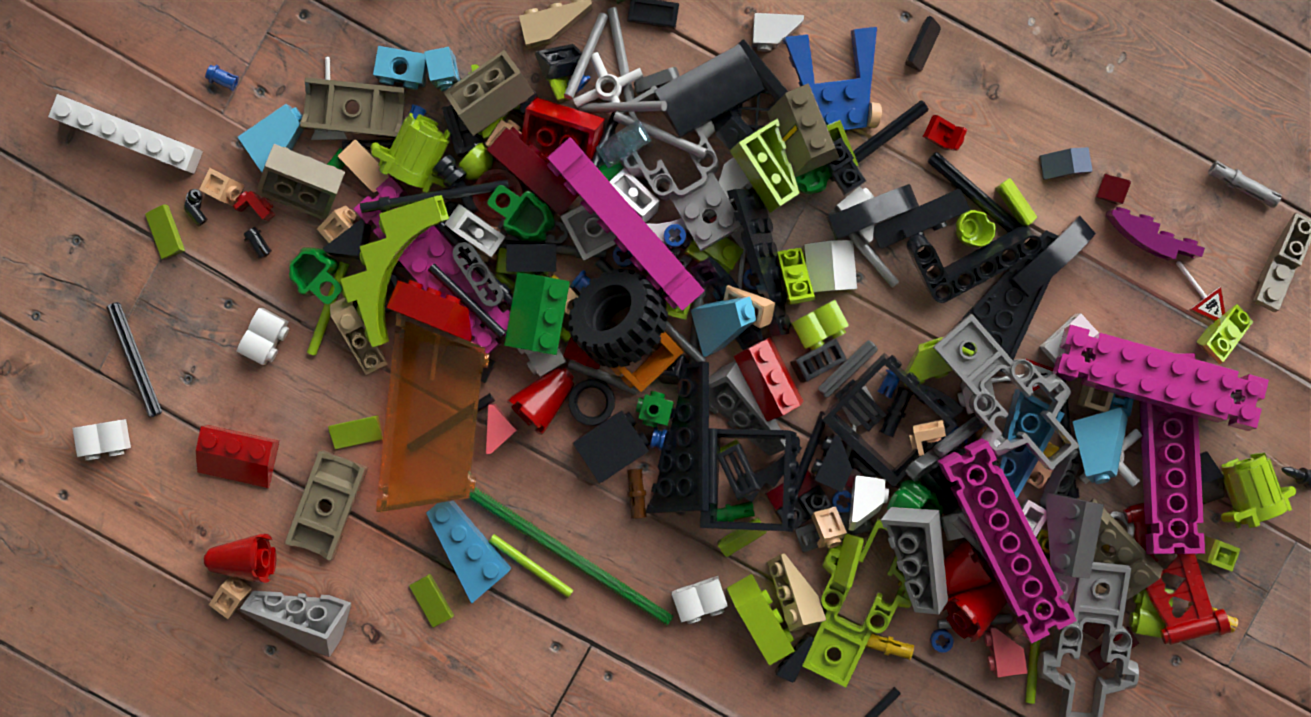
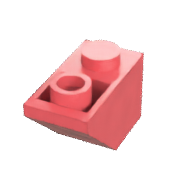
[984,625,1027,677]

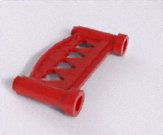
[1123,503,1231,645]

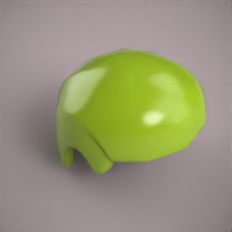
[458,143,493,180]
[956,210,996,248]

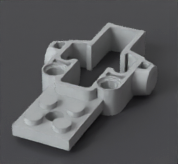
[620,85,743,251]
[933,314,1079,470]
[1037,562,1139,717]

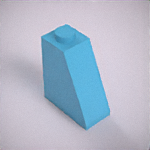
[238,104,304,172]
[691,296,756,357]
[1072,408,1128,484]

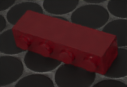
[485,126,579,216]

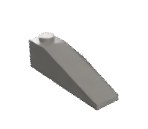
[709,361,785,456]
[240,591,351,657]

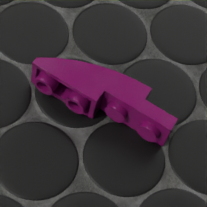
[1106,207,1205,261]

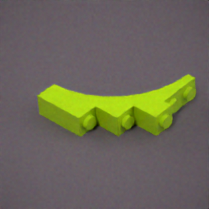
[340,195,449,347]

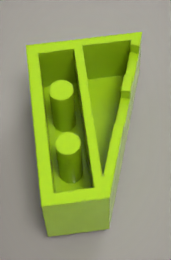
[730,118,800,213]

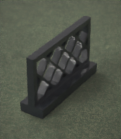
[736,39,789,135]

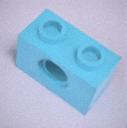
[373,46,428,90]
[424,47,460,91]

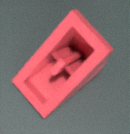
[486,404,519,454]

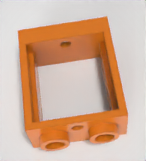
[611,332,683,392]

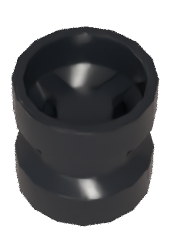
[432,155,467,189]

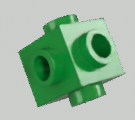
[635,391,674,427]

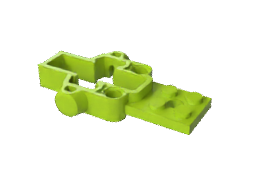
[802,518,912,688]

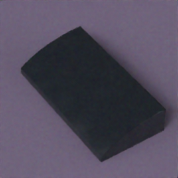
[654,44,765,138]

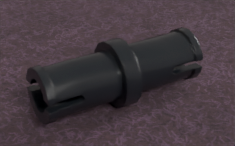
[879,387,913,438]

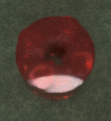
[473,169,524,221]

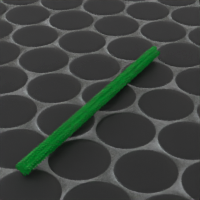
[463,484,674,627]

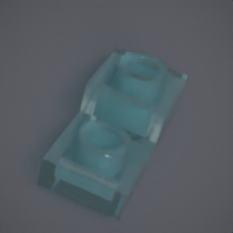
[595,119,652,169]

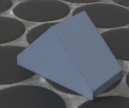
[1039,147,1092,180]

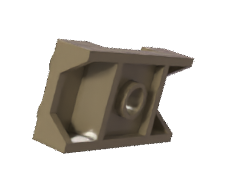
[300,77,406,139]
[284,450,368,561]
[1090,498,1163,601]

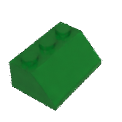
[504,272,570,355]

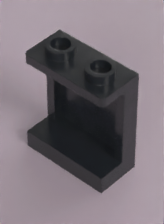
[573,410,650,484]

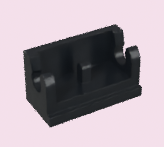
[442,105,483,157]
[506,243,556,272]

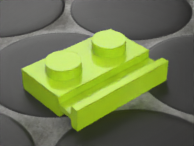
[684,237,744,274]

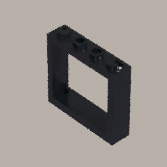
[822,352,957,487]
[700,429,800,532]

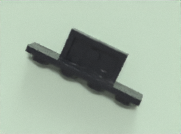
[873,189,970,249]

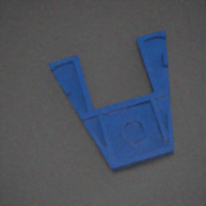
[782,27,877,130]

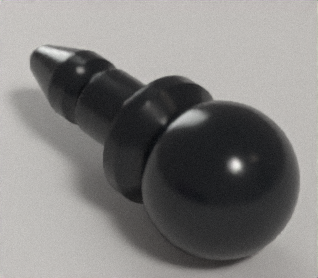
[1281,467,1311,489]

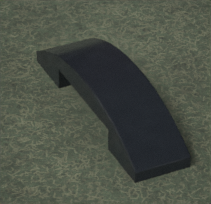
[826,184,919,240]
[1011,215,1096,297]
[690,256,763,350]

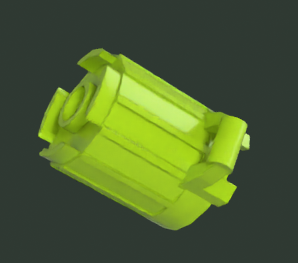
[370,113,451,193]
[1221,453,1296,529]

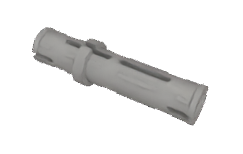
[1208,161,1282,208]

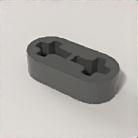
[633,67,680,95]

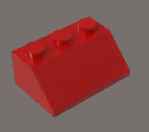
[521,97,605,161]
[387,279,472,341]
[733,336,804,422]
[195,425,280,488]

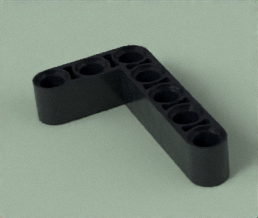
[907,226,1042,303]

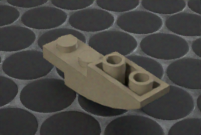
[1253,212,1311,313]

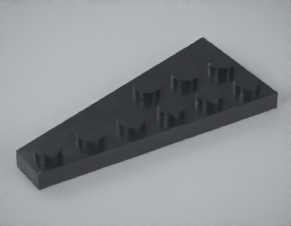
[727,189,791,337]
[950,230,1058,374]
[646,361,709,514]

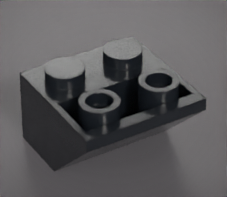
[811,433,852,492]

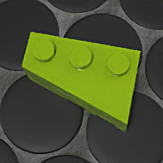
[727,574,795,665]

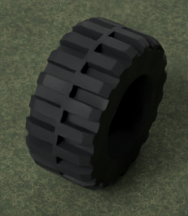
[569,269,668,368]

